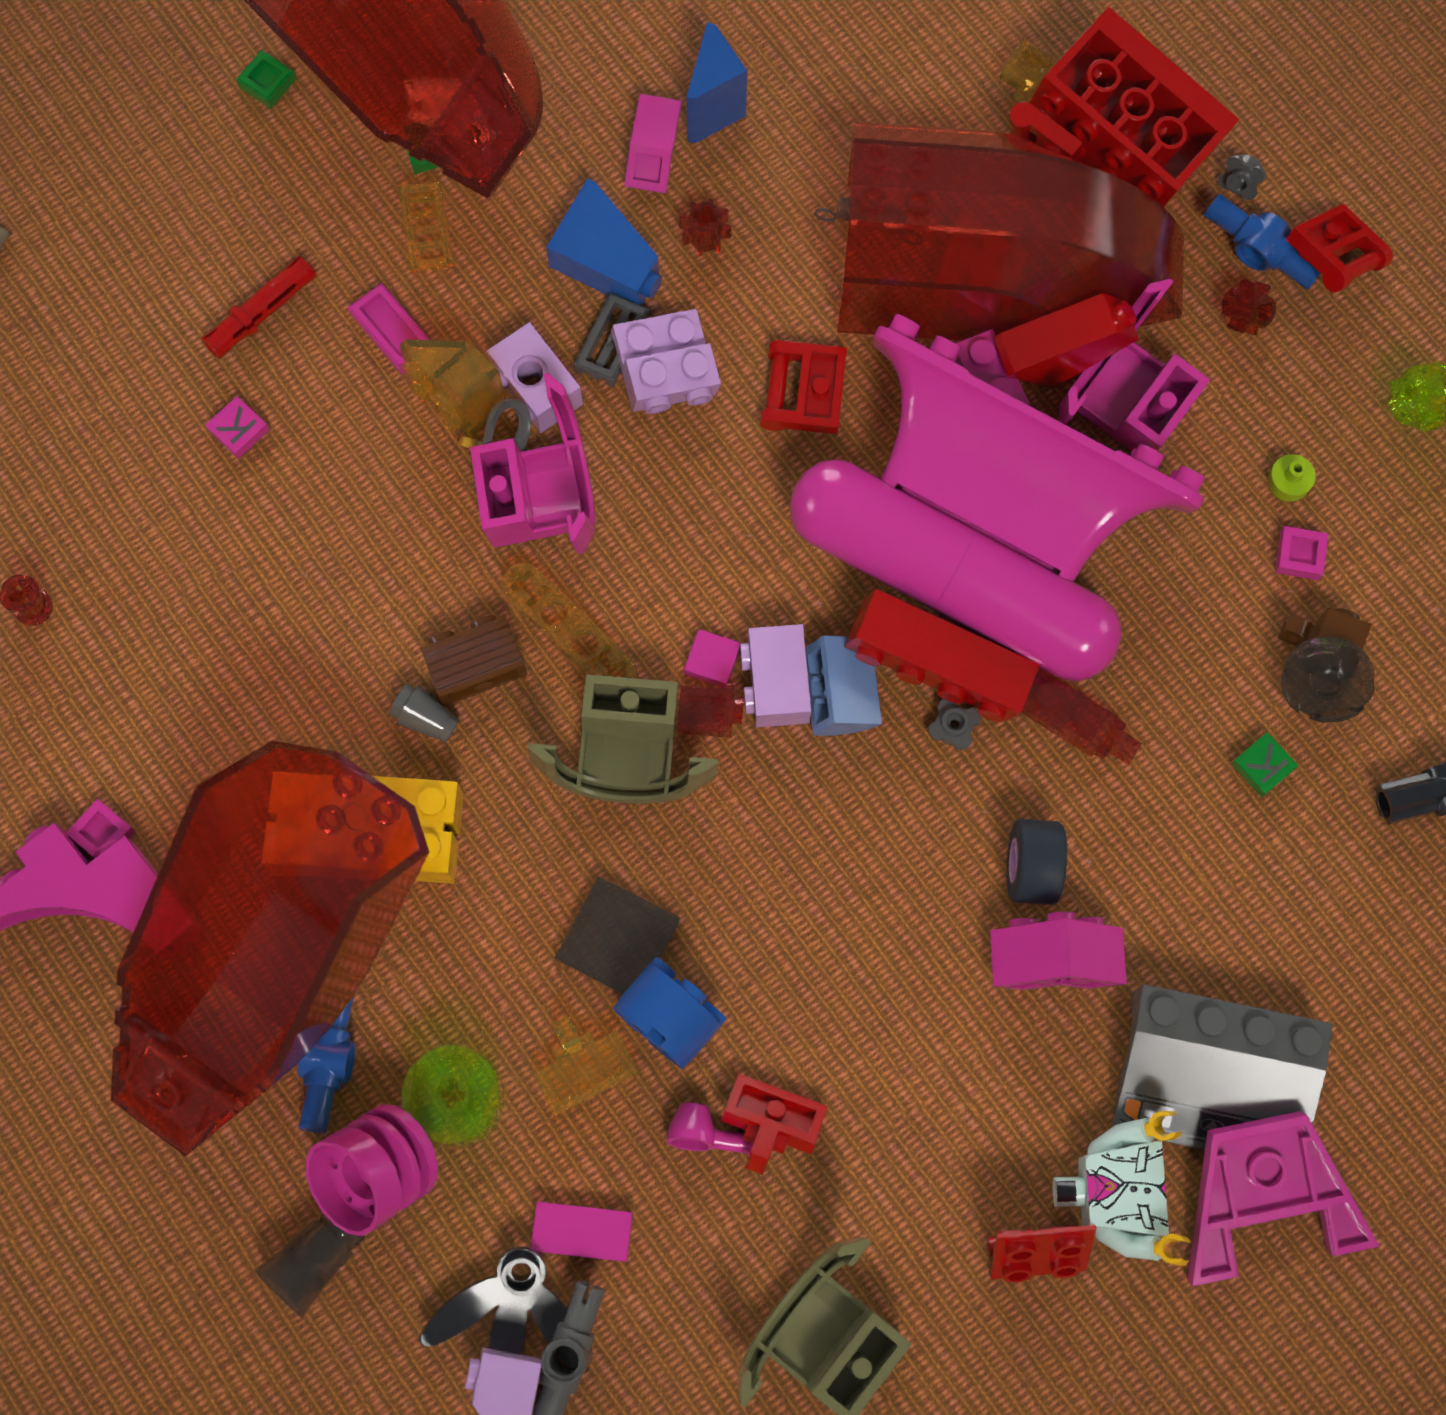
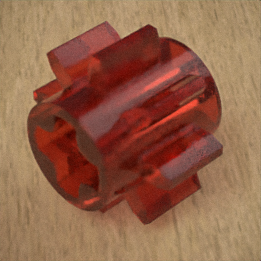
[679,199,732,255]
[1222,279,1276,335]

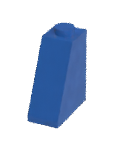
[546,178,662,306]

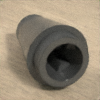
[388,684,460,743]

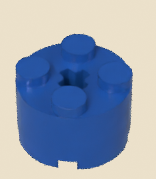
[613,957,727,1069]

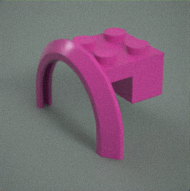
[1059,279,1210,451]
[470,373,596,555]

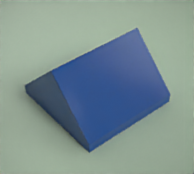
[687,23,747,143]

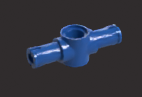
[1203,193,1321,290]
[298,986,355,1134]

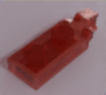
[1022,668,1142,765]

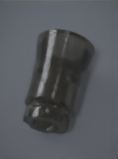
[254,1213,365,1318]

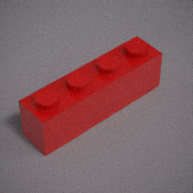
[844,589,1040,722]

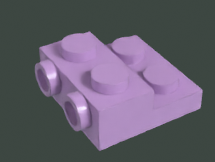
[611,309,721,414]

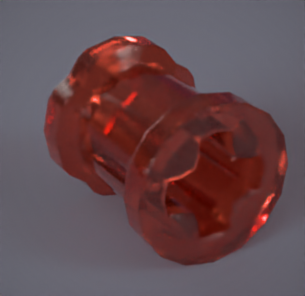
[0,574,53,626]

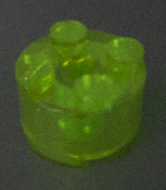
[402,1045,504,1147]

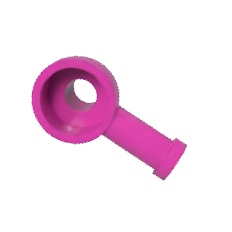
[666,1103,754,1156]

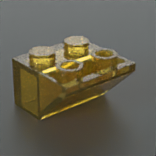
[399,339,506,438]

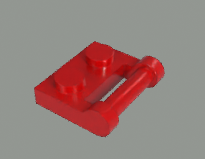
[1008,102,1083,185]
[1286,203,1393,293]
[760,340,847,434]

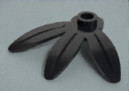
[419,1246,590,1374]

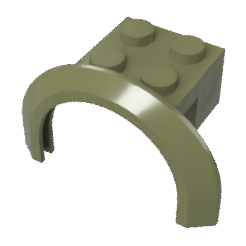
[528,674,718,804]
[737,1237,912,1415]

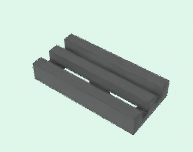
[574,293,650,388]

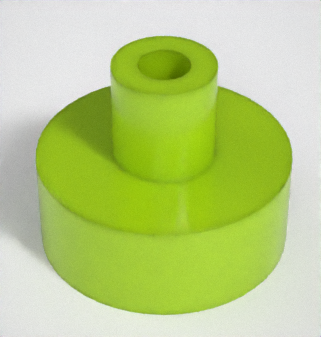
[1267,454,1316,502]

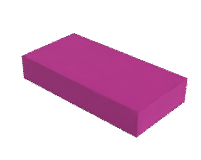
[347,283,435,375]
[531,1202,633,1262]

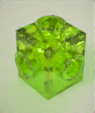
[1389,361,1446,431]

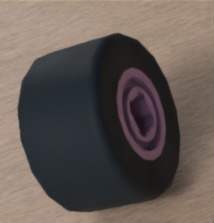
[1006,819,1067,905]

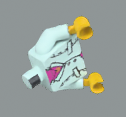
[1053,1110,1191,1266]

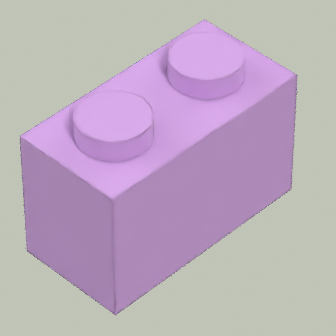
[740,624,811,728]

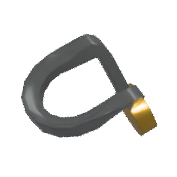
[458,399,531,452]

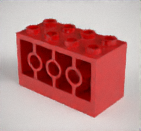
[1029,6,1240,224]

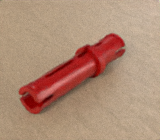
[201,256,317,360]

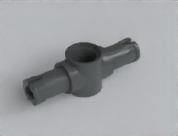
[533,1280,606,1415]

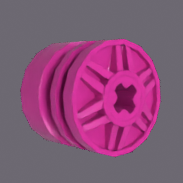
[306,1104,438,1236]

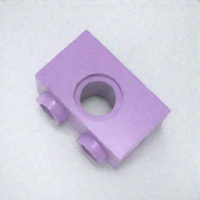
[486,322,583,433]

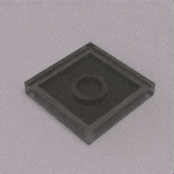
[554,876,681,995]

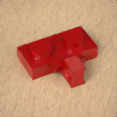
[721,1073,828,1175]

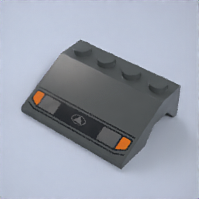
[1111,984,1333,1150]

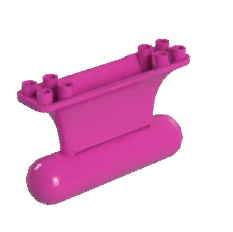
[790,314,1205,681]

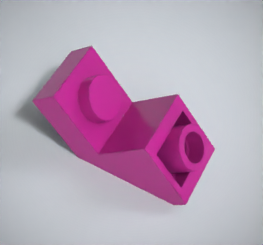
[624,93,682,193]

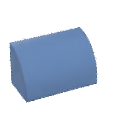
[805,636,882,736]

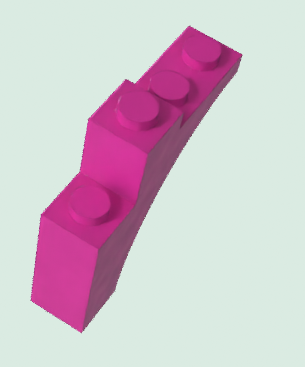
[0,823,201,958]

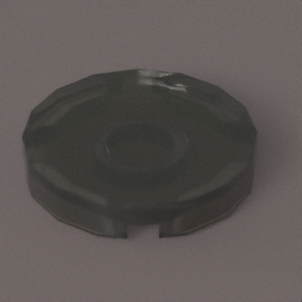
[1281,637,1375,723]

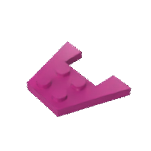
[1187,1111,1380,1286]

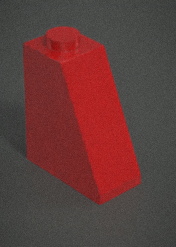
[994,293,1139,388]

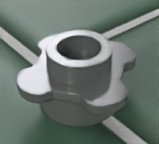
[1218,155,1266,200]
[928,699,981,750]

